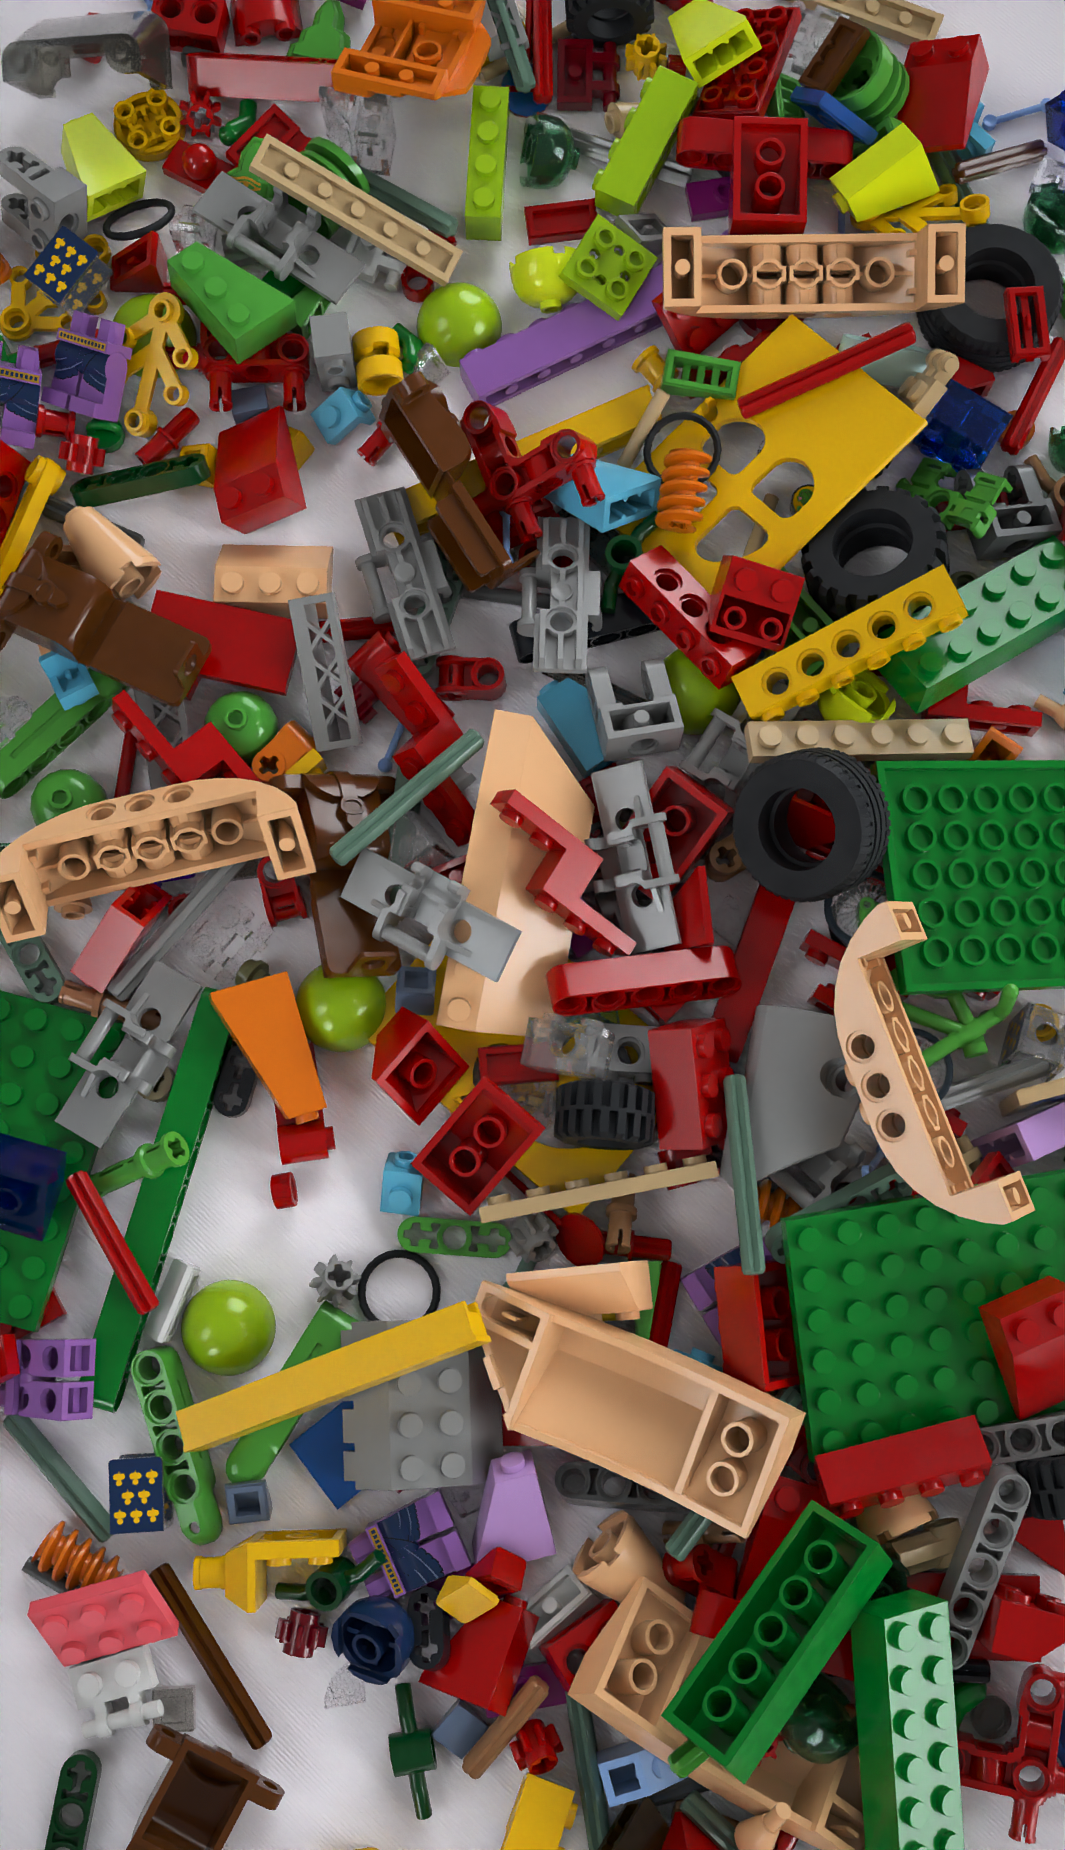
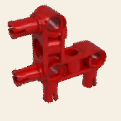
[163,282,310,412]
[460,400,605,543]
[957,1664,1065,1844]

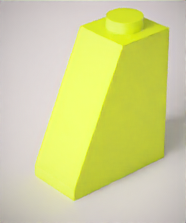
[668,0,762,89]
[61,113,146,222]
[829,123,940,223]

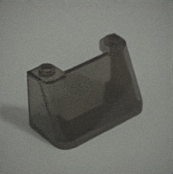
[1,11,173,99]

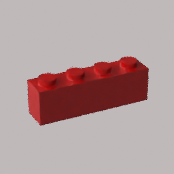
[814,1415,992,1519]

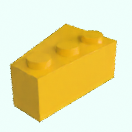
[500,1773,578,1850]

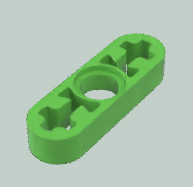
[397,1216,512,1258]

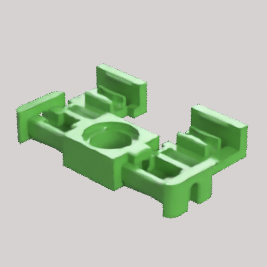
[895,457,1013,539]

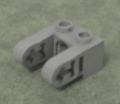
[0,147,87,253]
[585,658,684,762]

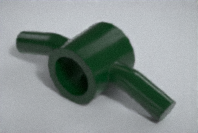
[601,511,658,614]
[275,1549,386,1612]
[388,1683,437,1820]

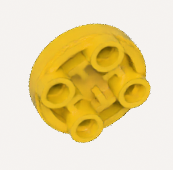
[113,87,186,162]

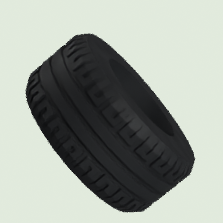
[916,224,1064,373]
[732,747,891,903]

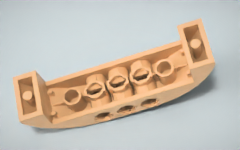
[662,223,966,319]
[0,778,316,943]
[834,901,1035,1225]

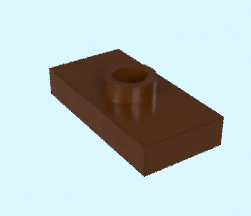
[798,16,871,96]

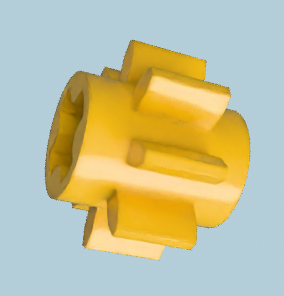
[625,33,668,81]

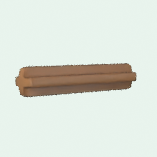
[462,1675,549,1779]

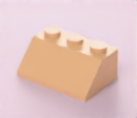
[213,544,334,619]
[506,1260,653,1321]

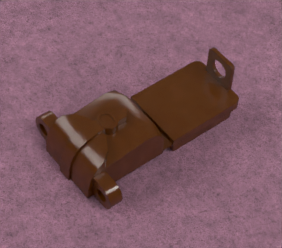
[378,371,540,593]
[0,531,212,708]
[268,771,402,978]
[126,1724,285,1850]

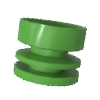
[832,28,910,128]
[272,136,370,240]

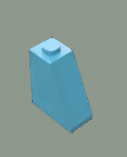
[544,454,661,533]
[537,677,617,778]

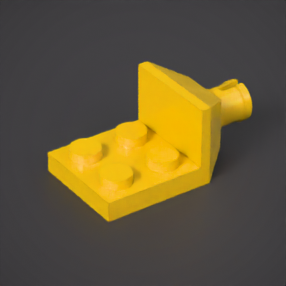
[193,1528,347,1613]

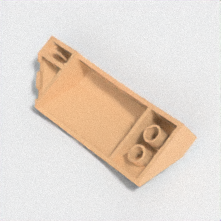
[436,709,595,1038]
[474,1280,806,1539]
[567,1576,865,1850]

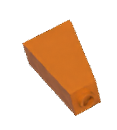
[208,971,327,1124]

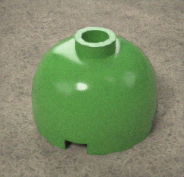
[204,691,280,767]
[30,769,108,826]

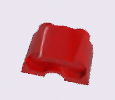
[230,0,303,47]

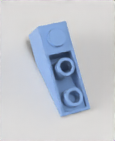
[596,1741,688,1808]

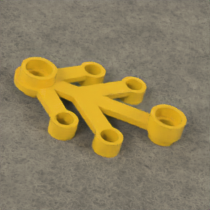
[850,184,990,233]
[0,234,112,342]
[122,292,198,438]

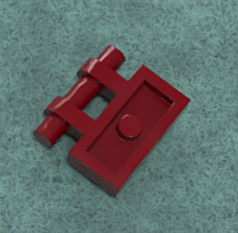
[557,38,621,113]

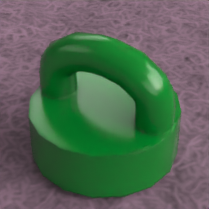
[85,418,125,454]

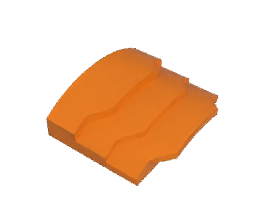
[331,0,491,101]

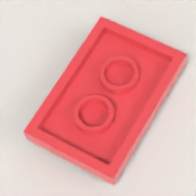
[27,1570,179,1667]

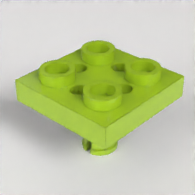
[559,214,658,321]

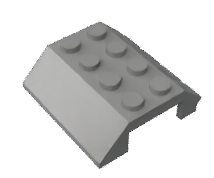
[341,1319,503,1491]

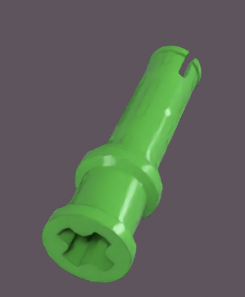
[89,1131,189,1197]

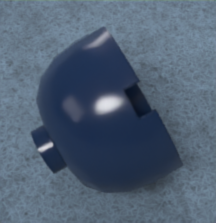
[331,1595,414,1685]

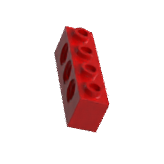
[619,545,763,690]

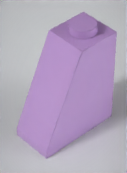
[971,1100,1065,1168]
[472,1449,557,1564]

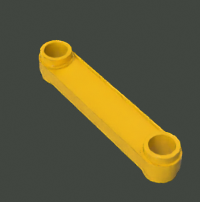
[0,455,66,595]

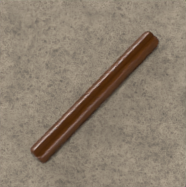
[149,1562,272,1750]

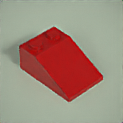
[897,34,990,153]
[728,116,808,235]
[214,405,307,534]
[622,766,735,900]
[410,1075,546,1216]
[978,1275,1065,1421]
[734,1476,845,1601]

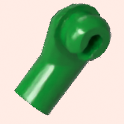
[219,99,257,146]
[392,323,425,375]
[954,1682,987,1732]

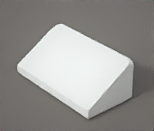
[144,1258,201,1344]
[526,1563,601,1656]

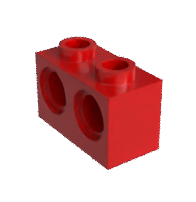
[147,0,231,53]
[538,1599,618,1692]

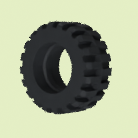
[801,486,950,635]

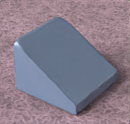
[232,384,270,425]
[395,966,436,1016]
[224,1479,273,1525]
[431,1699,490,1760]

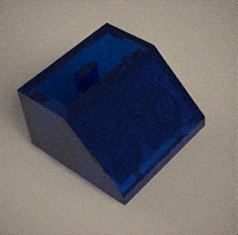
[912,378,1013,473]

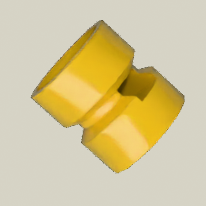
[352,326,404,396]

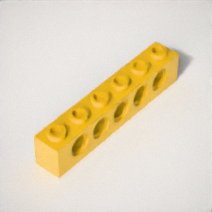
[731,564,969,722]

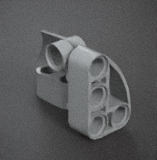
[719,1005,861,1191]

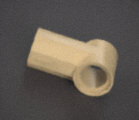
[885,1518,962,1578]

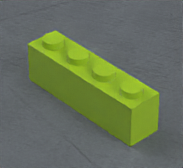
[592,65,698,217]
[465,85,510,241]

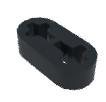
[213,1045,258,1118]
[407,1586,451,1672]

